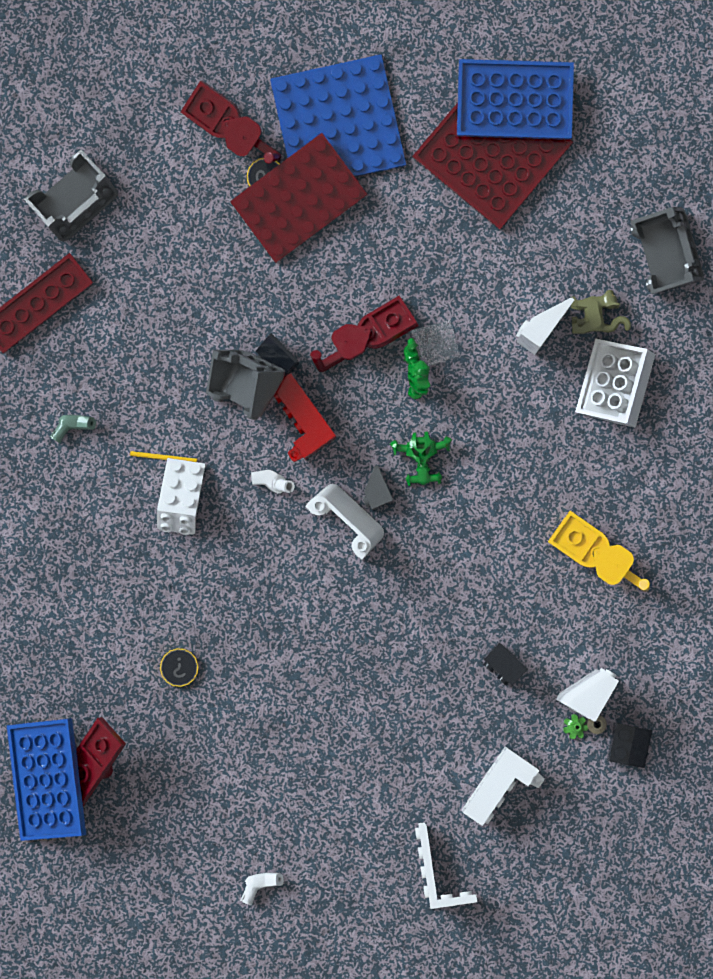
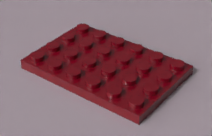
[230,133,367,263]

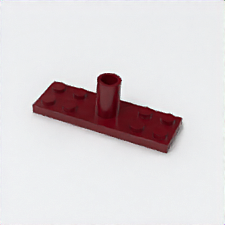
[76,717,126,807]

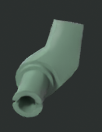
[50,415,96,443]

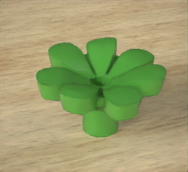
[563,714,588,739]

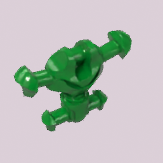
[404,338,430,399]
[390,431,452,487]

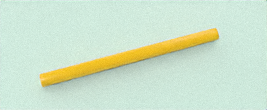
[130,451,197,462]

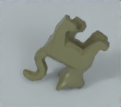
[570,290,631,334]

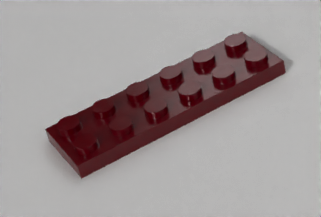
[0,253,94,354]

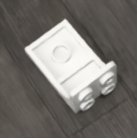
[157,458,205,535]

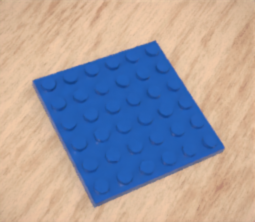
[270,54,406,177]

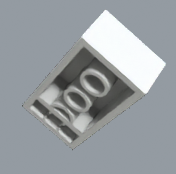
[462,746,545,826]

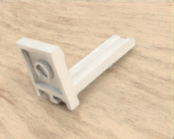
[415,823,477,909]

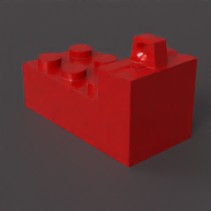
[274,373,336,462]

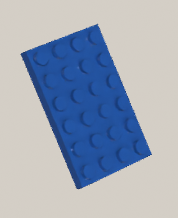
[457,59,574,140]
[7,718,86,841]

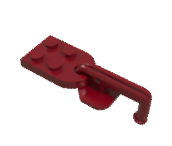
[180,80,281,164]
[310,295,419,372]

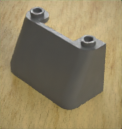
[24,149,118,241]
[630,207,704,294]
[206,349,285,420]

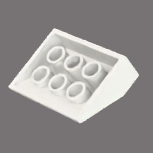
[516,298,574,355]
[576,339,655,428]

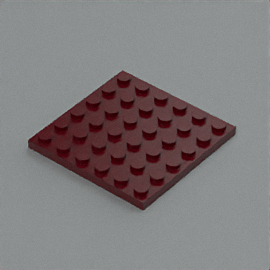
[412,102,573,230]

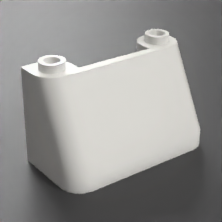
[305,484,384,560]
[556,668,619,722]

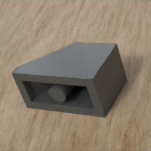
[362,465,393,510]

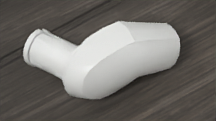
[251,470,295,494]
[240,873,284,905]

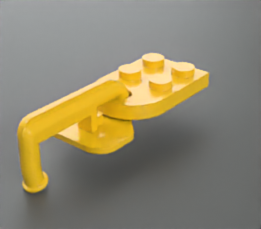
[548,511,650,592]

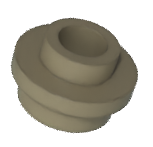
[587,715,607,734]

